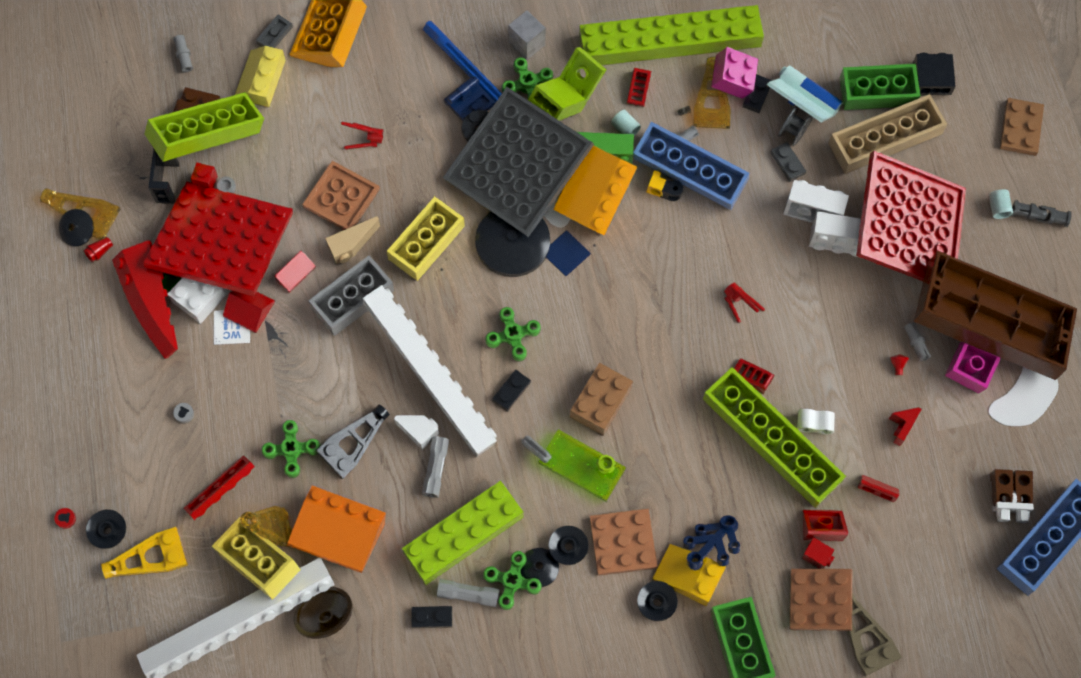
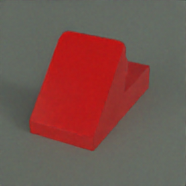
[889,407,922,446]

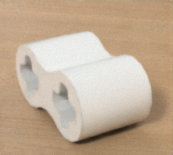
[797,409,835,435]

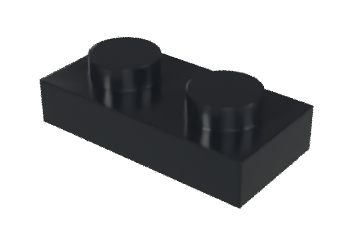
[743,74,773,113]
[492,370,531,412]
[412,606,453,628]

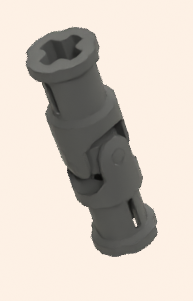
[1011,200,1072,227]

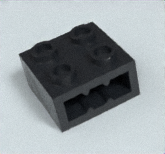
[913,52,956,95]

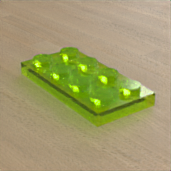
[538,429,626,502]

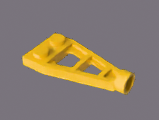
[101,527,188,579]

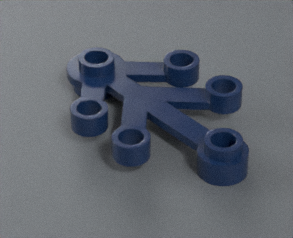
[683,515,740,570]

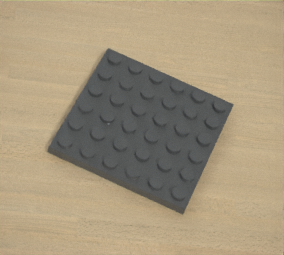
[443,87,594,237]

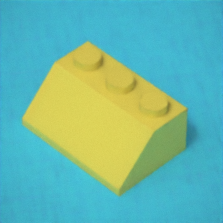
[235,46,286,107]

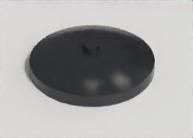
[475,212,550,277]

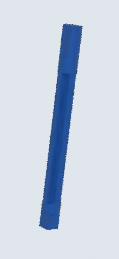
[423,21,502,103]

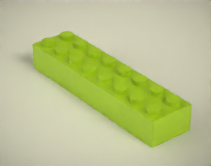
[703,367,846,508]

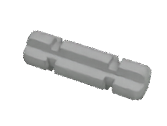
[521,436,551,463]

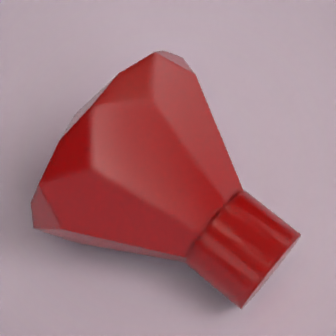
[890,354,909,375]

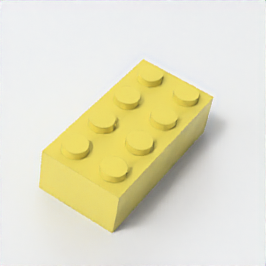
[387,196,465,281]
[212,517,301,600]

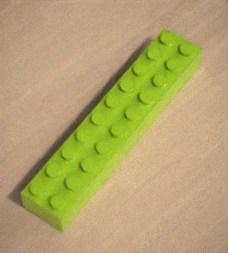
[579,5,764,65]

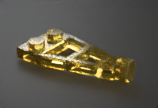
[693,57,731,129]
[40,188,121,240]
[240,506,292,547]

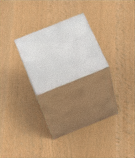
[508,10,546,60]

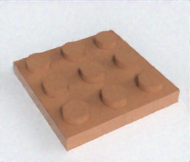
[302,161,380,230]
[590,509,658,576]
[790,569,853,631]

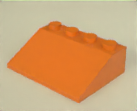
[287,486,386,573]

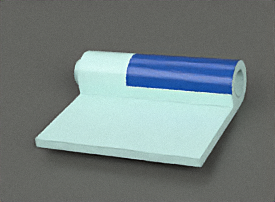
[767,65,843,122]

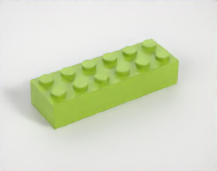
[144,92,264,162]
[402,480,524,585]

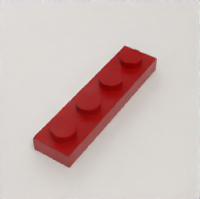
[183,455,255,520]

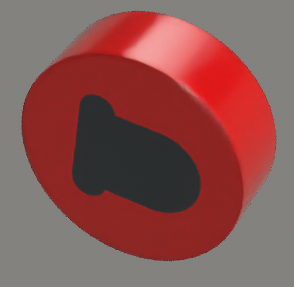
[54,508,76,529]

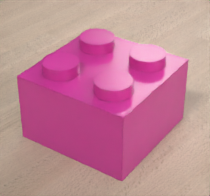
[711,47,758,99]
[945,342,1001,394]

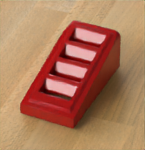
[627,68,652,107]
[734,358,775,394]

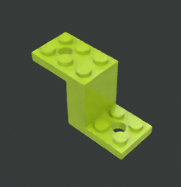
[528,47,607,121]

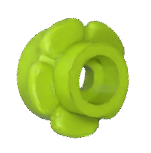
[596,455,616,474]

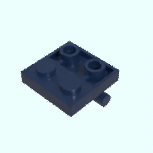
[444,76,495,121]

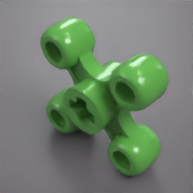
[502,57,554,99]
[485,307,541,362]
[261,420,320,478]
[483,551,542,610]

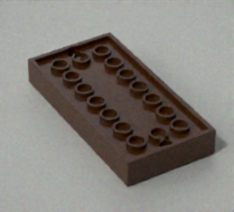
[914,251,1077,380]

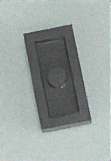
[256,14,293,48]
[771,142,806,182]

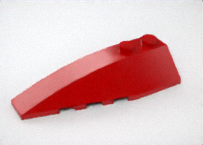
[112,240,178,359]

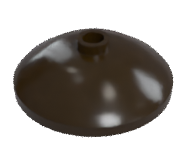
[293,587,353,639]

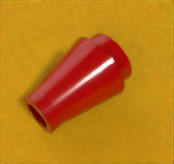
[84,237,113,262]

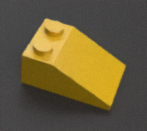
[653,544,726,606]

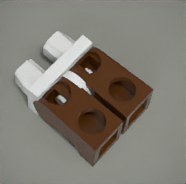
[990,469,1033,523]

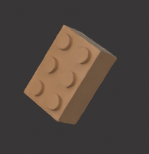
[570,362,633,436]

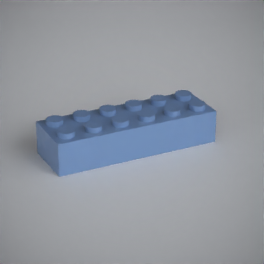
[633,122,750,210]
[996,479,1081,596]

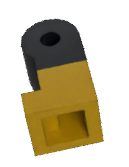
[646,170,683,201]

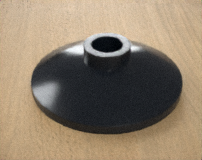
[59,209,94,246]
[86,509,127,549]
[549,526,589,565]
[520,548,559,587]
[637,581,678,621]

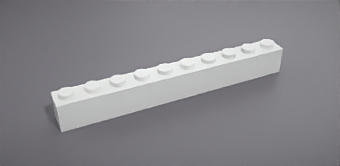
[363,285,497,457]
[136,558,335,678]

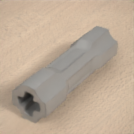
[422,436,449,498]
[437,579,499,607]

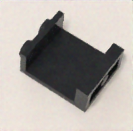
[148,148,179,204]

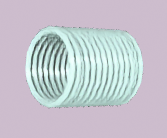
[611,110,641,136]
[989,189,1013,219]

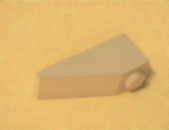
[325,216,380,264]

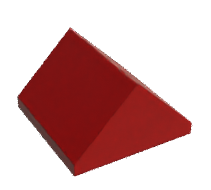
[223,291,275,333]
[803,510,848,541]

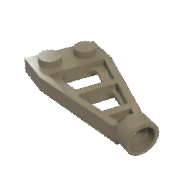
[848,592,902,677]

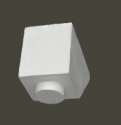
[394,415,439,450]

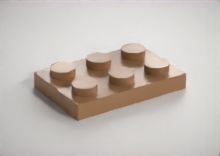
[1000,98,1044,156]

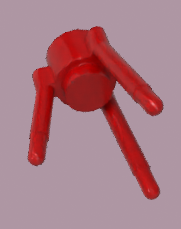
[341,122,384,149]
[724,282,765,323]

